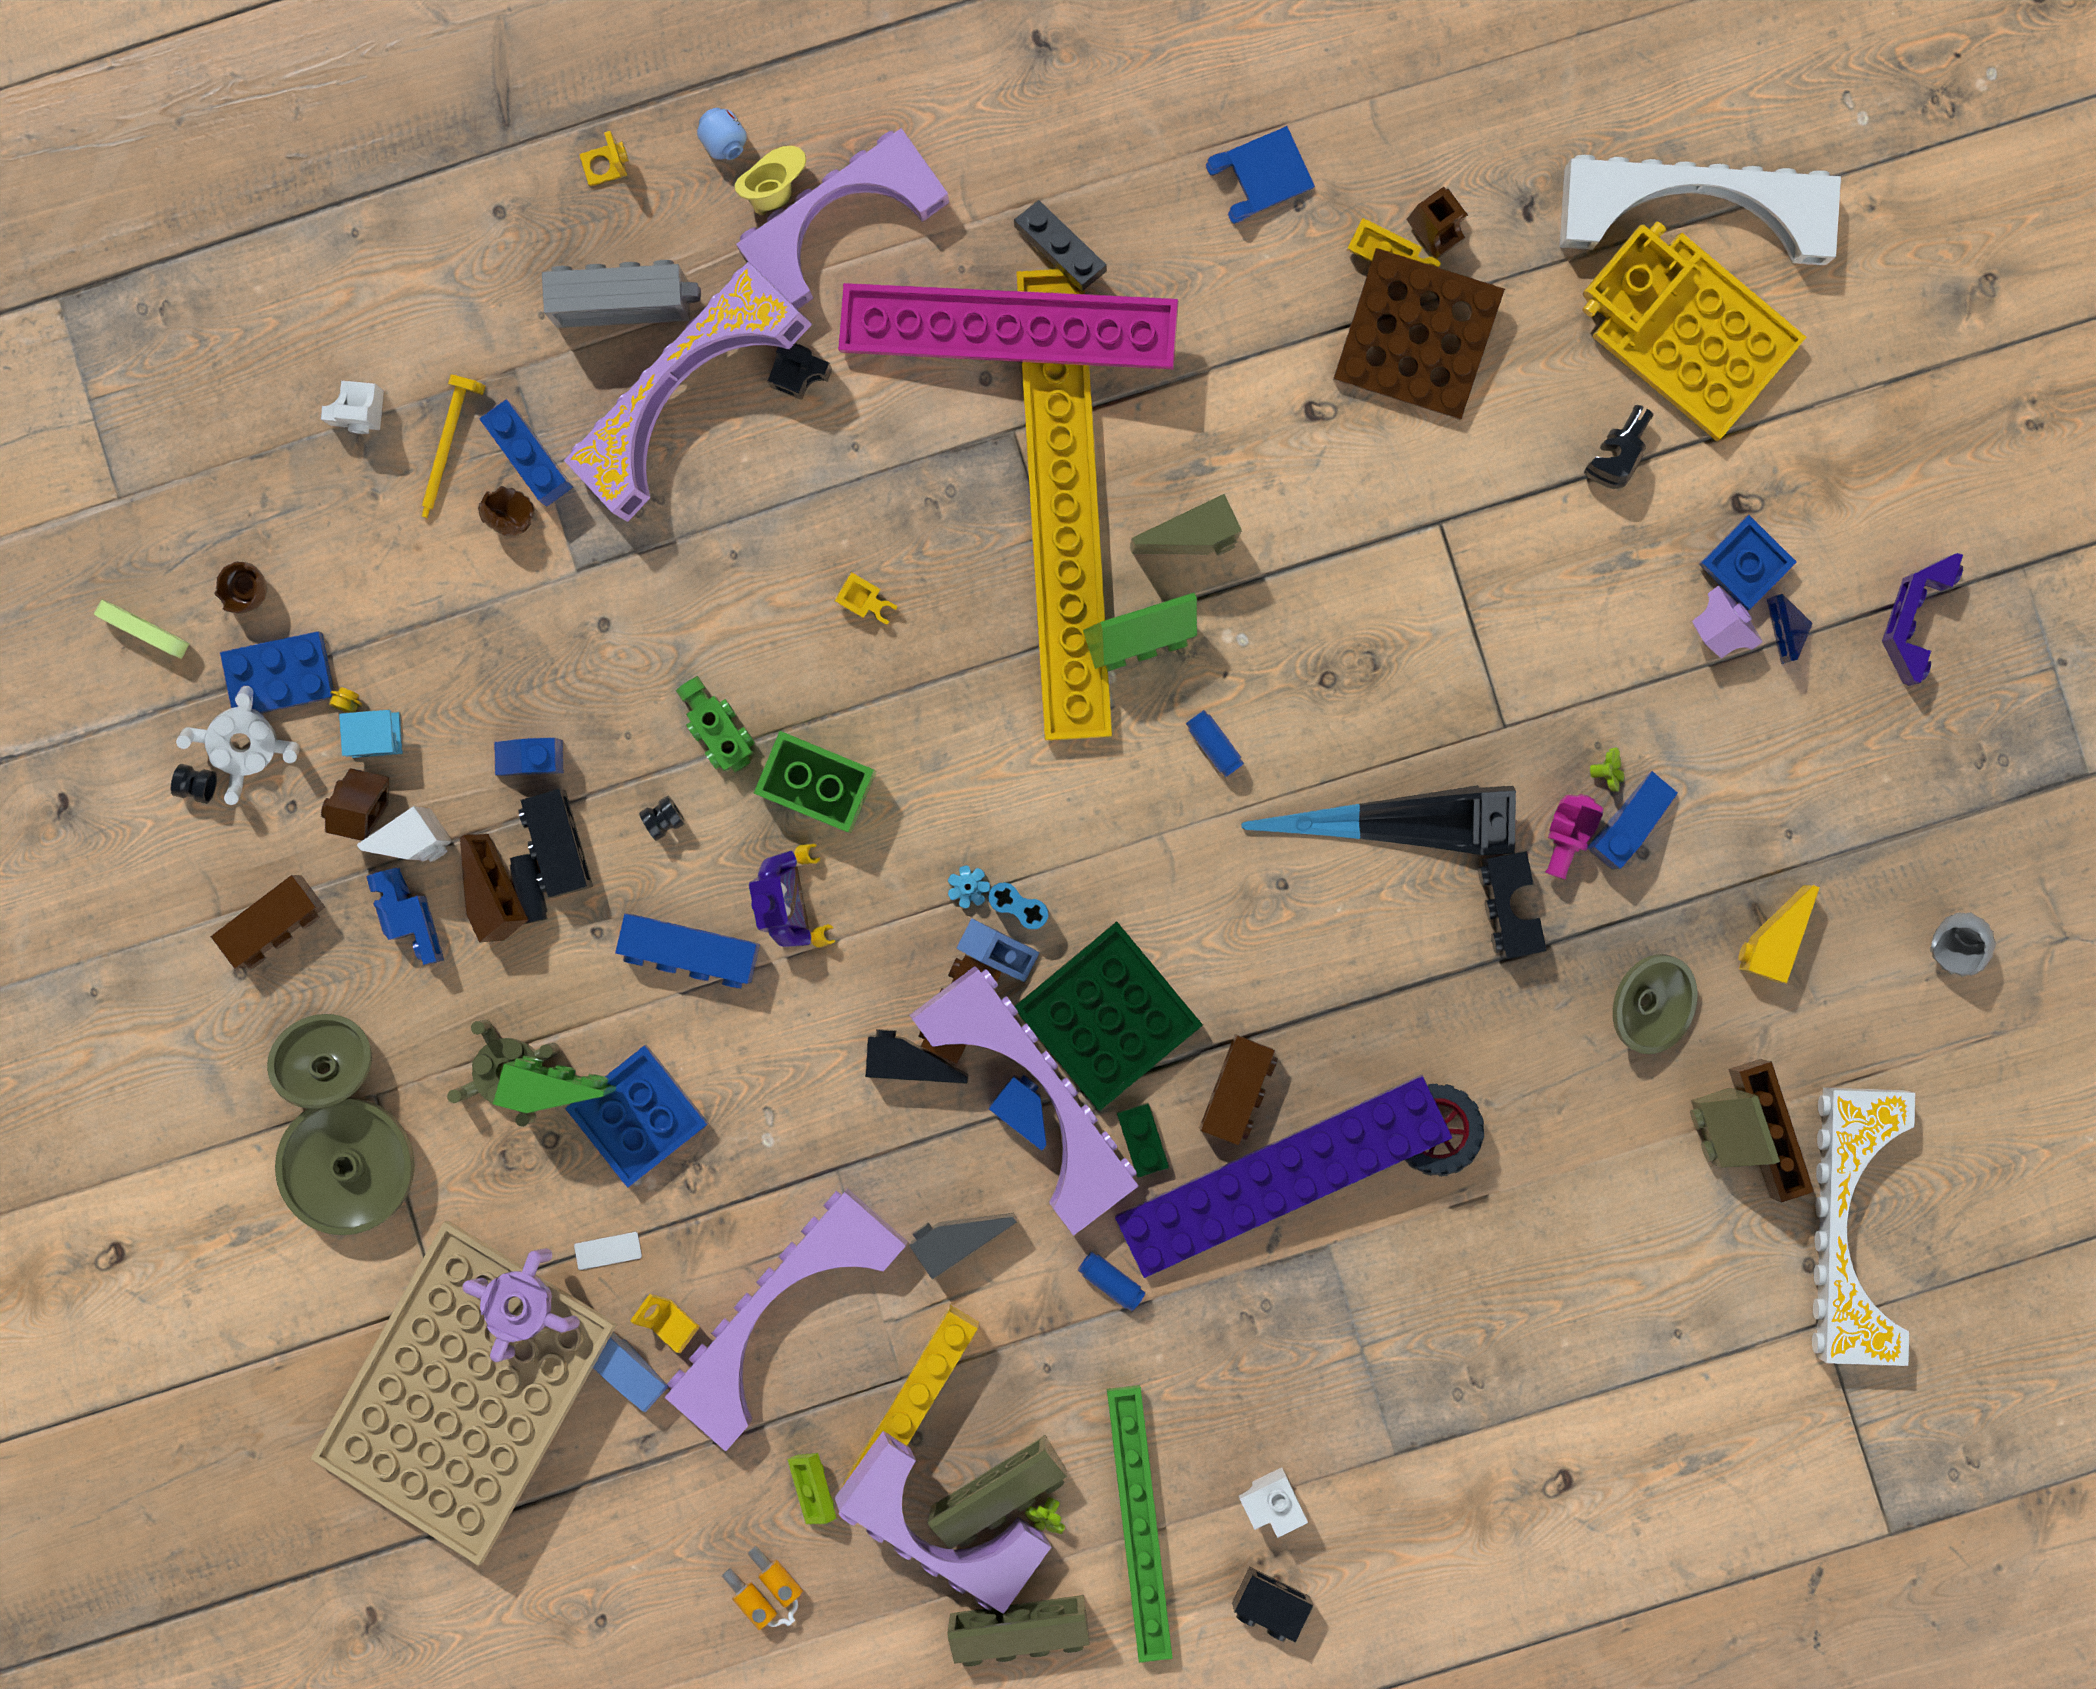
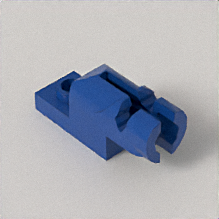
[366,868,444,965]

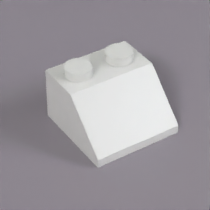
[357,806,453,862]

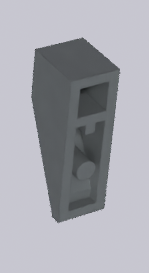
[909,1212,1017,1279]

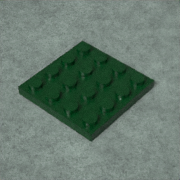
[1014,921,1203,1112]

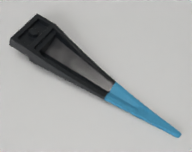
[1241,785,1516,855]

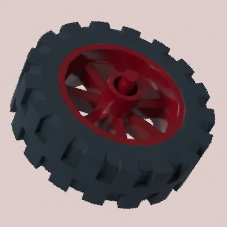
[1405,1083,1484,1177]

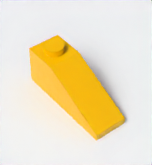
[1738,885,1820,984]

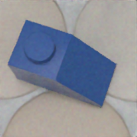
[494,738,564,776]
[989,1074,1046,1151]

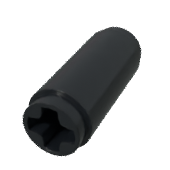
[509,854,548,924]

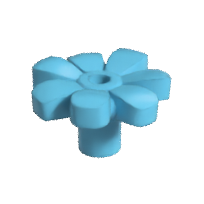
[948,865,990,908]

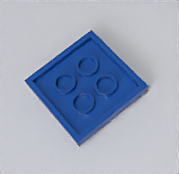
[565,1044,709,1188]

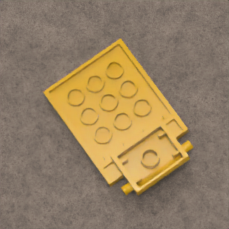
[1582,221,1807,441]

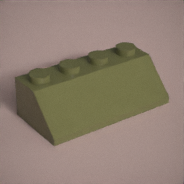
[928,1435,1067,1549]
[947,1595,1090,1666]

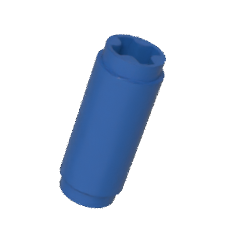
[1186,710,1244,778]
[1078,1251,1146,1311]

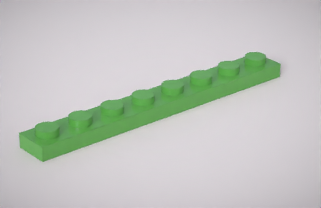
[1107,1385,1173,1663]

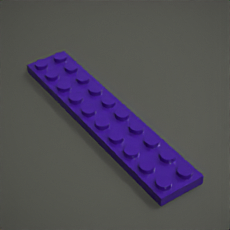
[1115,1075,1452,1278]

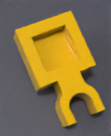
[834,572,898,625]

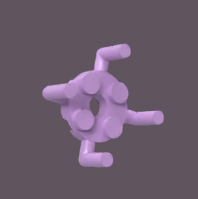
[463,1248,580,1362]

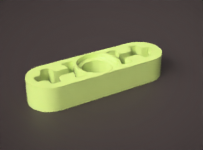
[94,599,190,659]

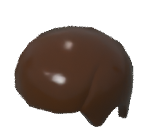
[215,561,267,614]

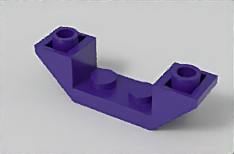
[1882,553,1963,686]

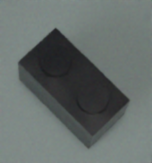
[1232,1566,1314,1643]

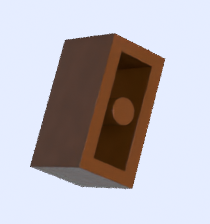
[321,768,389,841]

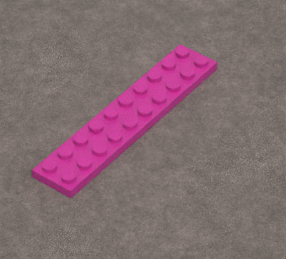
[838,283,1179,370]

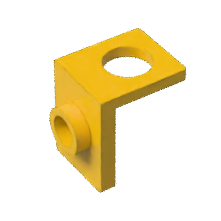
[579,131,629,187]
[630,1294,700,1353]

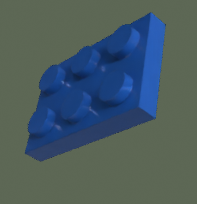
[220,631,334,714]

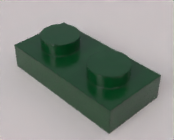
[1116,1102,1169,1178]

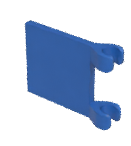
[1206,126,1315,224]

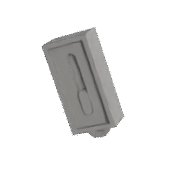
[542,260,701,328]

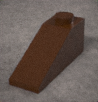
[460,834,528,943]

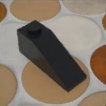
[865,1029,969,1084]

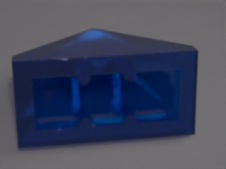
[1766,594,1813,664]

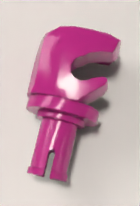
[1545,794,1604,880]

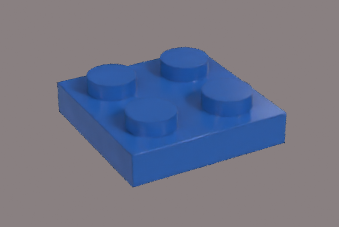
[1699,515,1797,611]

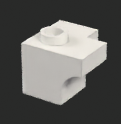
[321,381,384,434]
[1239,1468,1308,1538]

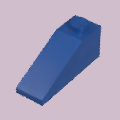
[1587,771,1678,870]

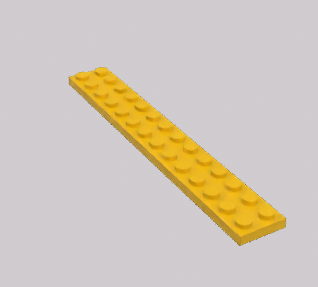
[1016,269,1112,741]

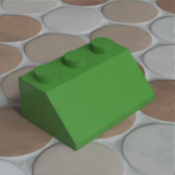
[1083,593,1197,672]

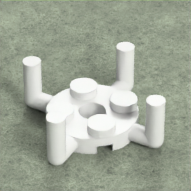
[176,686,300,805]

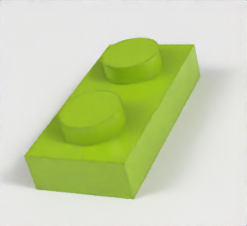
[787,1453,837,1524]

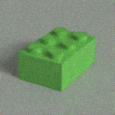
[754,731,877,833]

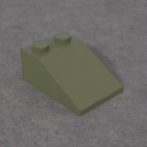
[1130,494,1242,556]
[1690,1088,1780,1168]

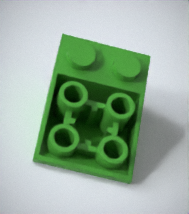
[493,1056,616,1113]

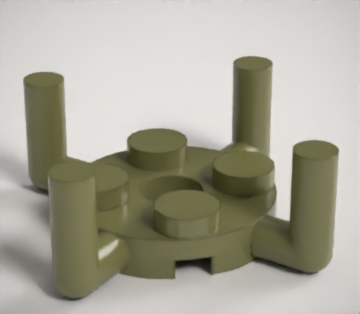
[447,1019,560,1127]

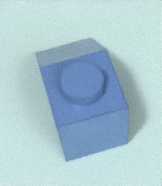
[957,918,1040,982]

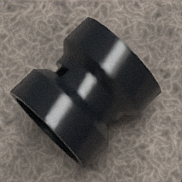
[170,764,217,804]
[639,795,686,841]

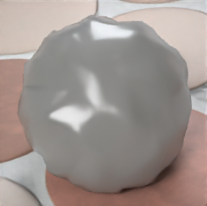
[1930,912,1996,977]

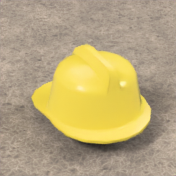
[735,146,806,215]

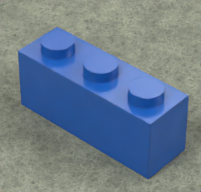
[479,399,574,507]

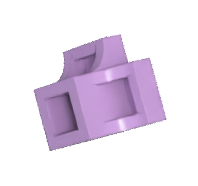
[1692,586,1763,658]

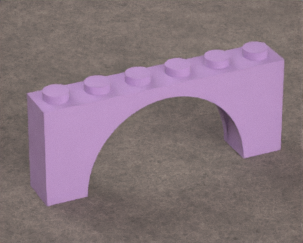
[736,128,949,309]
[835,1431,1051,1614]

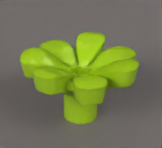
[1590,747,1625,792]

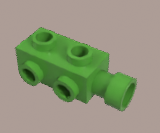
[676,676,755,773]

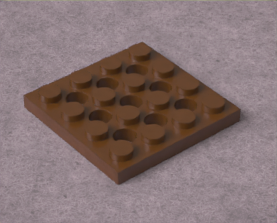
[1333,248,1505,420]

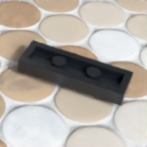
[1014,200,1107,292]

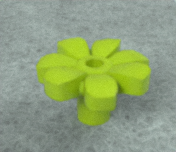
[1024,1497,1066,1534]

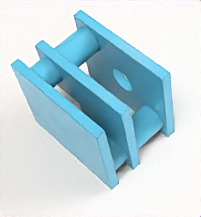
[339,710,403,758]

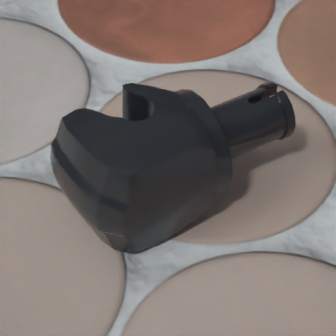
[1584,405,1654,489]

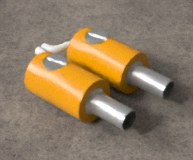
[722,1546,803,1630]

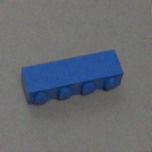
[615,914,760,989]

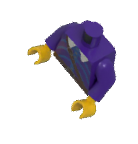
[749,844,835,948]

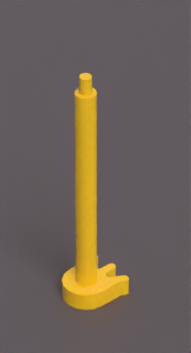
[421,374,486,518]

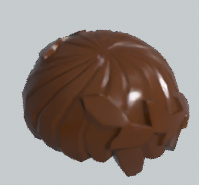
[478,486,534,536]

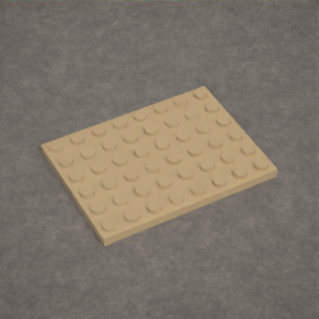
[310,1221,617,1566]

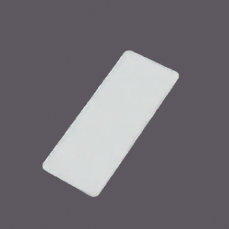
[574,1232,642,1270]

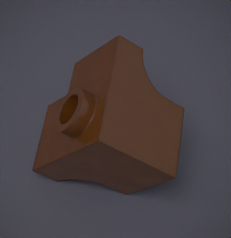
[1406,187,1468,259]

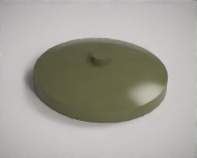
[275,1098,414,1235]

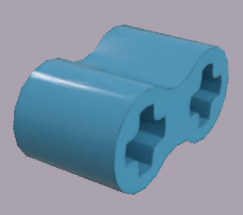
[988,882,1048,929]

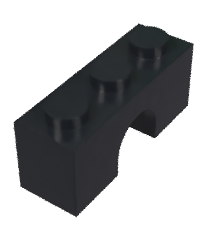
[1478,851,1547,959]

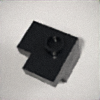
[767,343,832,400]

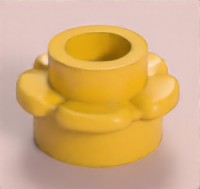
[329,687,362,713]

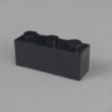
[518,789,593,898]

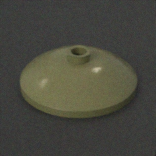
[1613,954,1698,1054]
[267,1014,372,1109]

